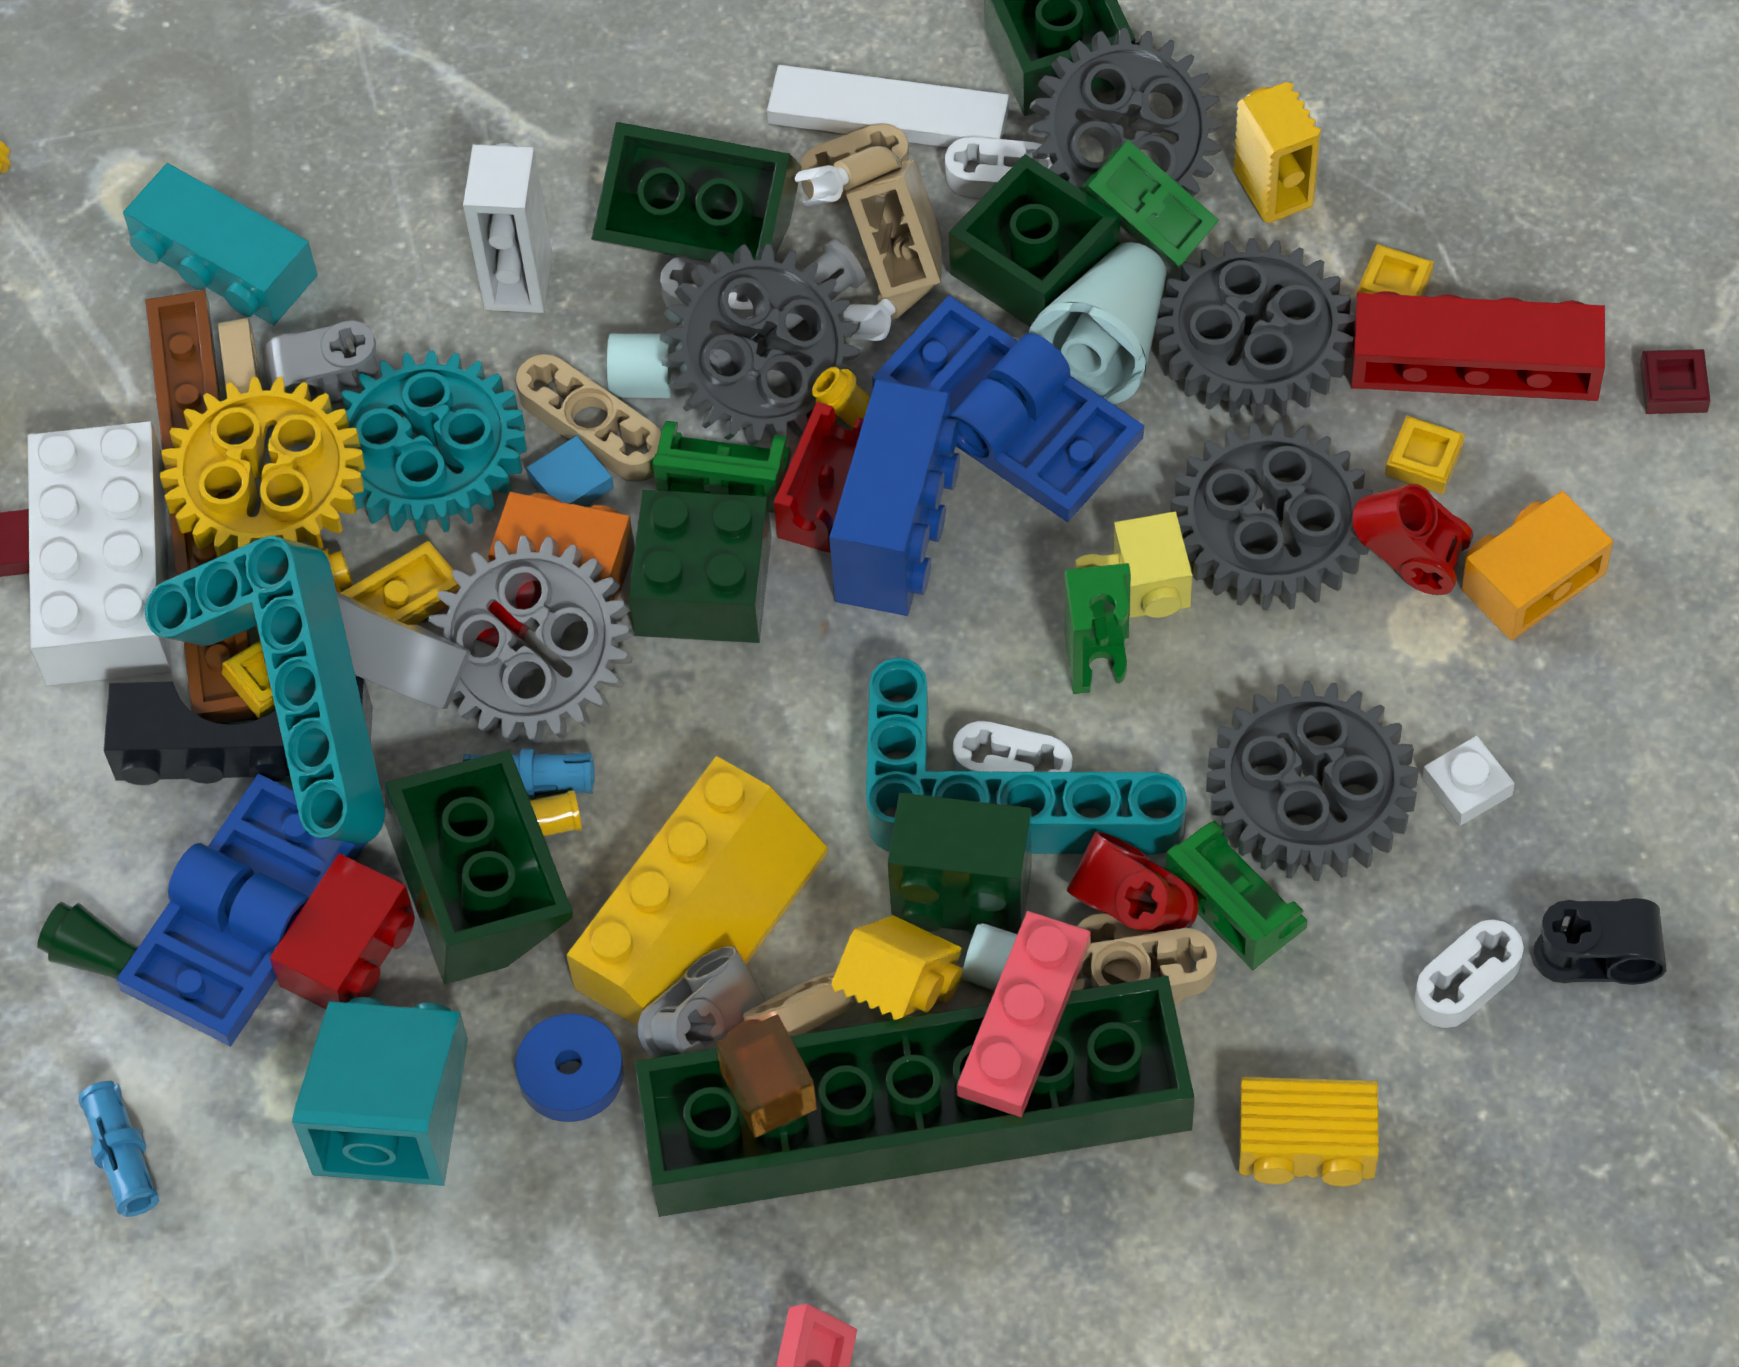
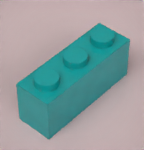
[123,163,318,326]

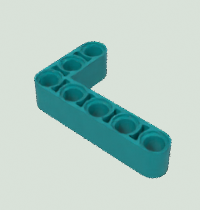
[145,536,385,844]
[866,658,1187,854]

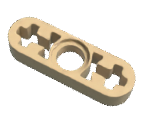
[516,354,661,481]
[1072,928,1217,999]

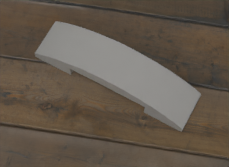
[336,592,471,709]

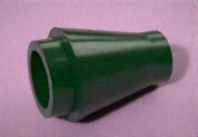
[37,902,138,979]

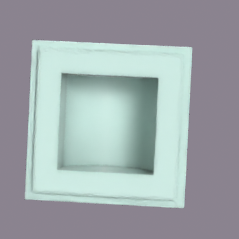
[607,334,674,398]
[962,923,1017,991]

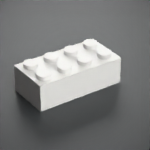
[28,421,171,686]

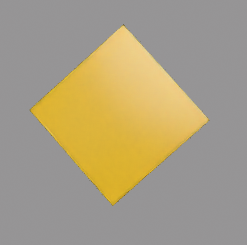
[1356,244,1434,300]
[1385,416,1465,495]

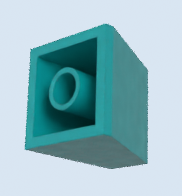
[292,997,468,1186]

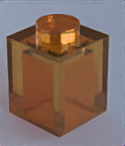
[716,1014,817,1137]

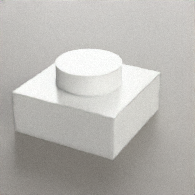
[1422,736,1515,827]

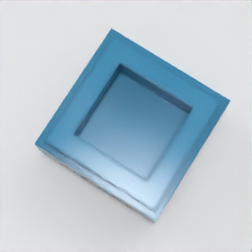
[526,436,614,507]

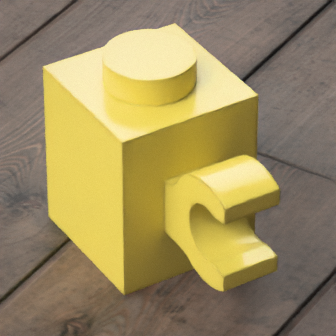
[1075,511,1192,618]

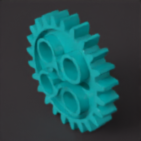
[332,350,527,535]

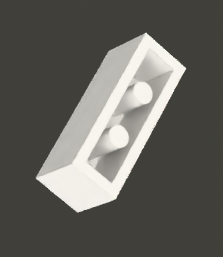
[463,143,553,313]

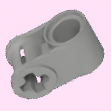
[263,320,382,404]
[638,946,766,1058]

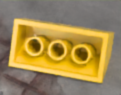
[566,756,828,1027]

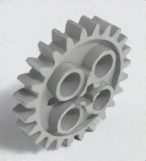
[428,535,635,743]

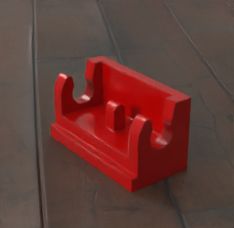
[774,402,864,553]

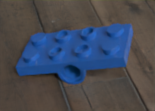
[872,295,1144,522]
[116,773,367,1047]

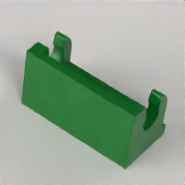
[1080,140,1219,268]
[653,421,791,513]
[1065,563,1131,694]
[1166,821,1307,971]

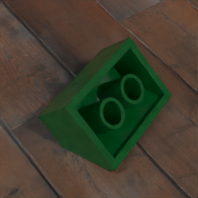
[591,122,802,265]
[384,749,573,985]

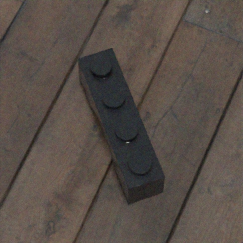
[103,676,373,785]

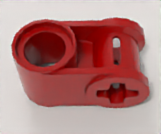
[1352,484,1474,595]
[1066,831,1199,933]

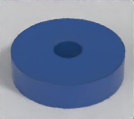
[515,1014,624,1122]

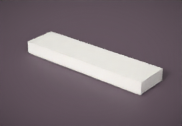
[767,65,1009,147]

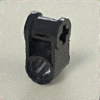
[1533,898,1667,985]

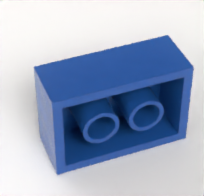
[829,380,960,616]

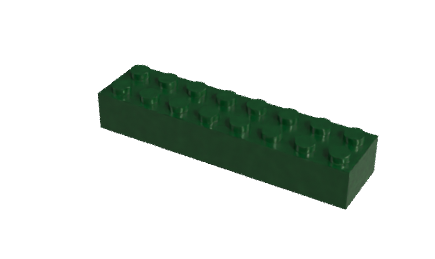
[634,976,1195,1217]

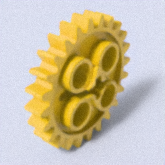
[160,377,365,558]

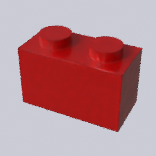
[269,853,415,1009]

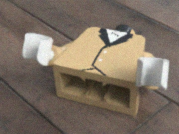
[795,146,942,341]

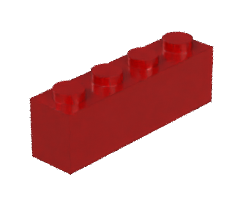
[1351,291,1605,401]

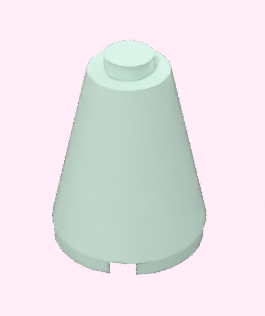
[1029,242,1166,405]

